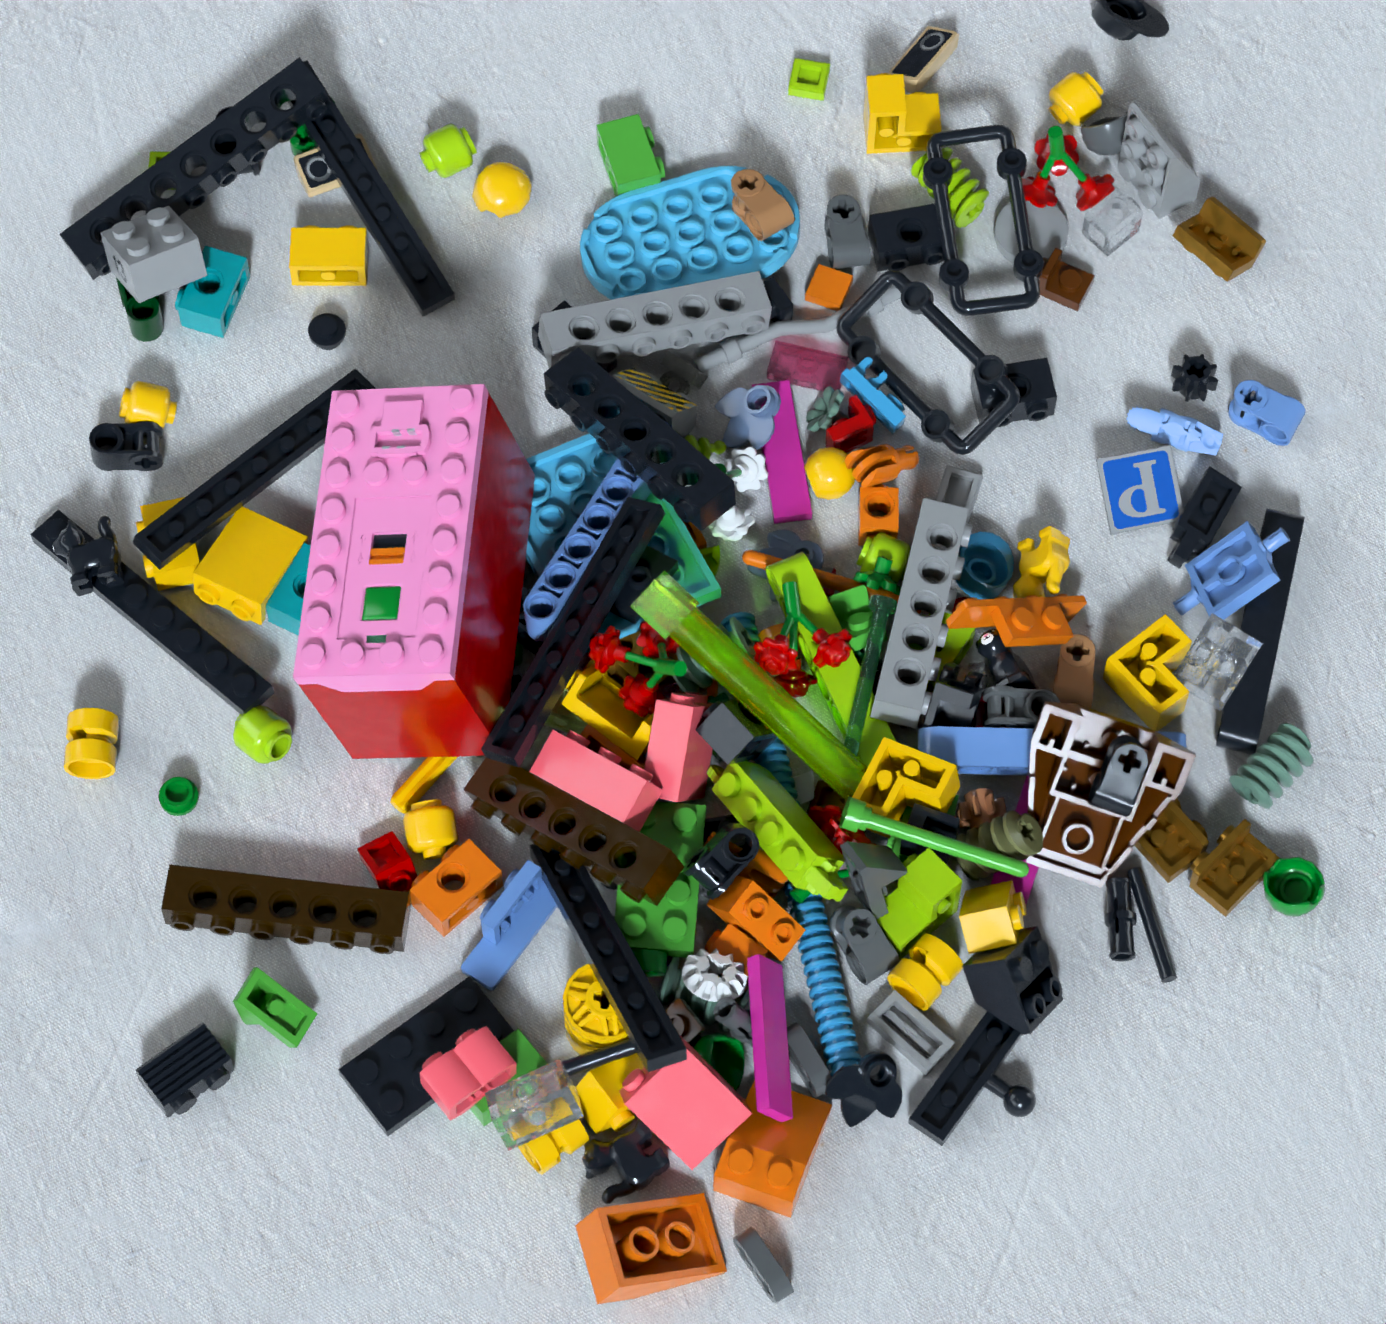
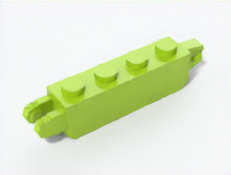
[707,761,848,902]

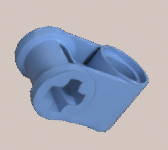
[1228,380,1306,446]

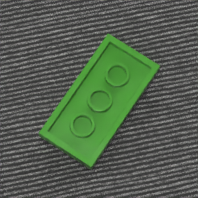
[615,801,706,958]

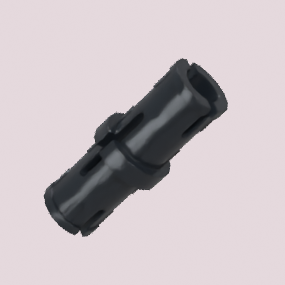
[1104,877,1137,962]

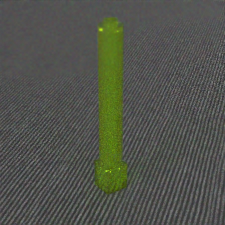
[630,571,868,800]

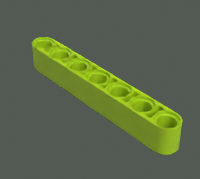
[765,552,896,777]

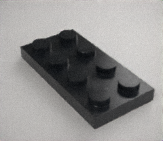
[338,976,514,1137]

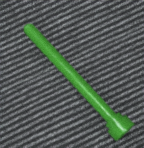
[839,797,1029,877]

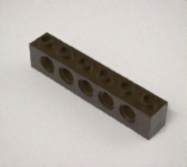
[463,758,684,906]
[161,864,411,954]

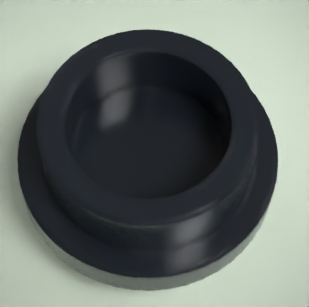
[308,313,346,350]

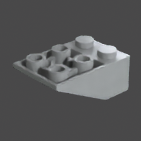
[1118,102,1200,219]

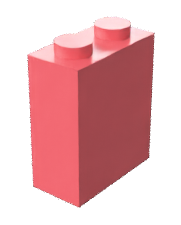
[644,691,713,802]
[619,1035,752,1170]

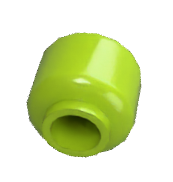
[419,124,477,178]
[856,532,911,584]
[233,705,292,764]

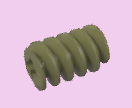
[956,810,1043,881]

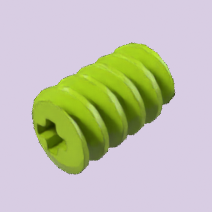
[911,147,989,228]

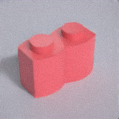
[420,1026,517,1120]

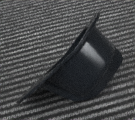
[1092,0,1169,41]

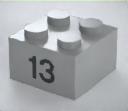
[100,206,207,303]

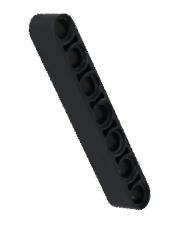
[1216,508,1305,754]

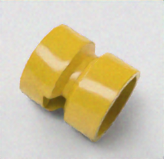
[64,708,119,779]
[887,933,963,1011]
[511,1097,590,1175]

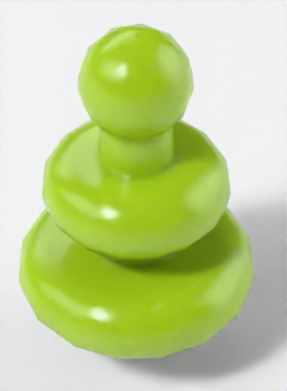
[684,434,726,459]

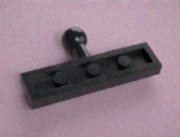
[908,1011,1036,1146]

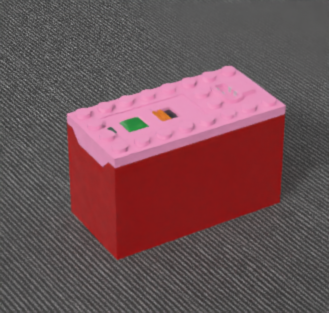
[293,384,535,759]

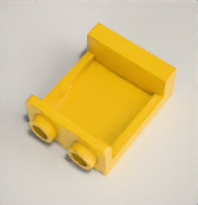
[193,506,308,625]
[561,660,654,760]

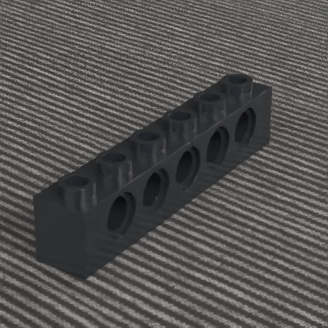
[543,347,736,531]

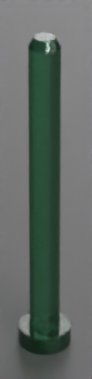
[841,595,897,765]

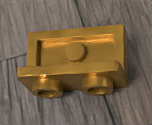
[1172,196,1266,282]
[1134,798,1209,883]
[1189,819,1280,917]

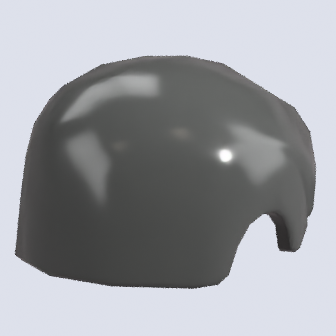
[1081,111,1128,155]

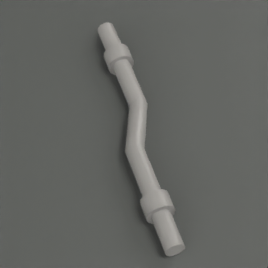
[694,285,901,373]

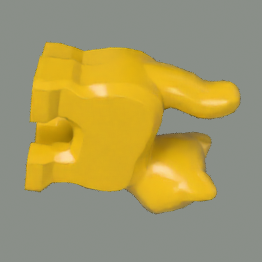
[1013,526,1070,598]

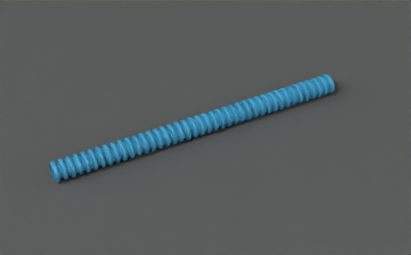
[721,612,862,1077]

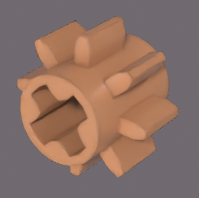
[957,788,1007,829]

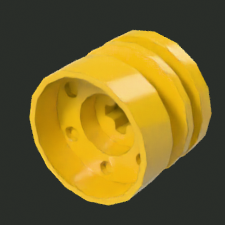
[563,963,629,1055]

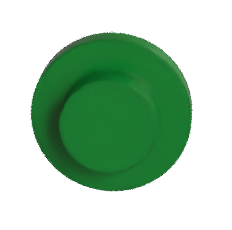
[159,777,199,816]

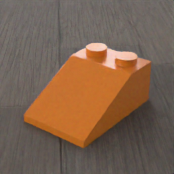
[713,1079,832,1218]
[575,1193,727,1304]

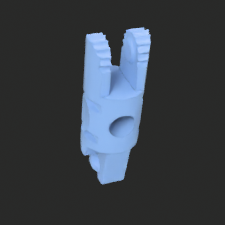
[1126,406,1223,456]

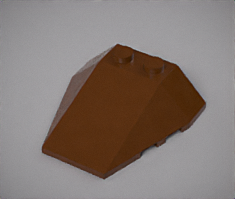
[1026,701,1196,888]

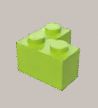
[877,848,963,960]

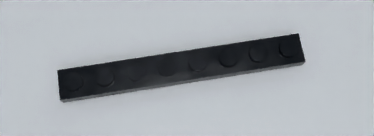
[287,60,455,317]
[133,368,376,570]
[481,497,665,767]
[30,509,274,715]
[529,844,687,1072]

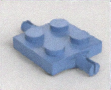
[1173,521,1290,624]

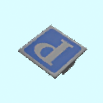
[1096,445,1183,535]

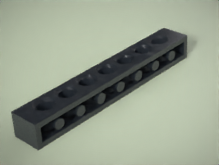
[59,57,332,280]

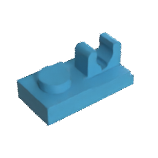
[839,357,906,434]

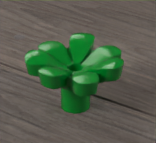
[853,556,901,595]

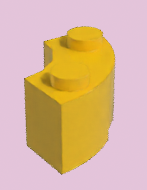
[568,1053,645,1134]

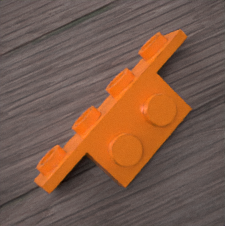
[946,594,1087,647]

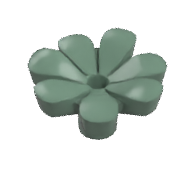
[806,386,849,432]

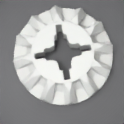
[682,948,748,1002]

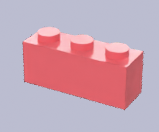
[529,730,663,832]

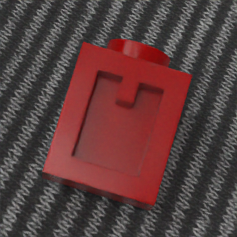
[826,394,876,453]
[357,831,417,892]

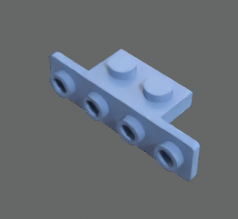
[461,860,558,991]

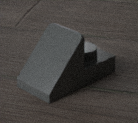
[840,841,907,920]

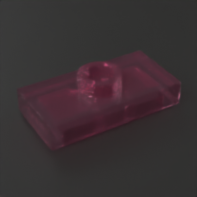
[766,340,849,392]

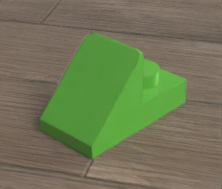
[828,585,888,652]
[233,967,317,1048]

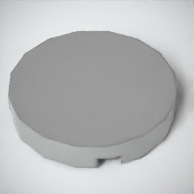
[994,200,1069,263]

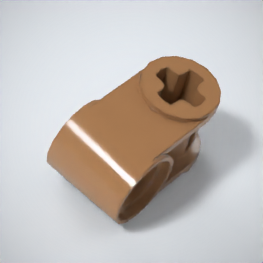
[731,169,795,241]
[1053,634,1096,708]

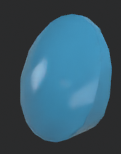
[956,531,1014,600]

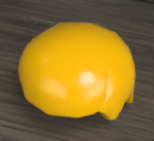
[472,162,532,218]

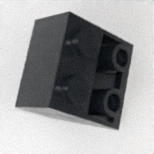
[962,926,1063,1035]

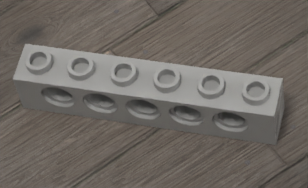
[538,271,772,368]
[870,498,973,728]

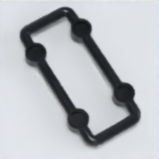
[923,125,1044,316]
[836,270,1020,455]

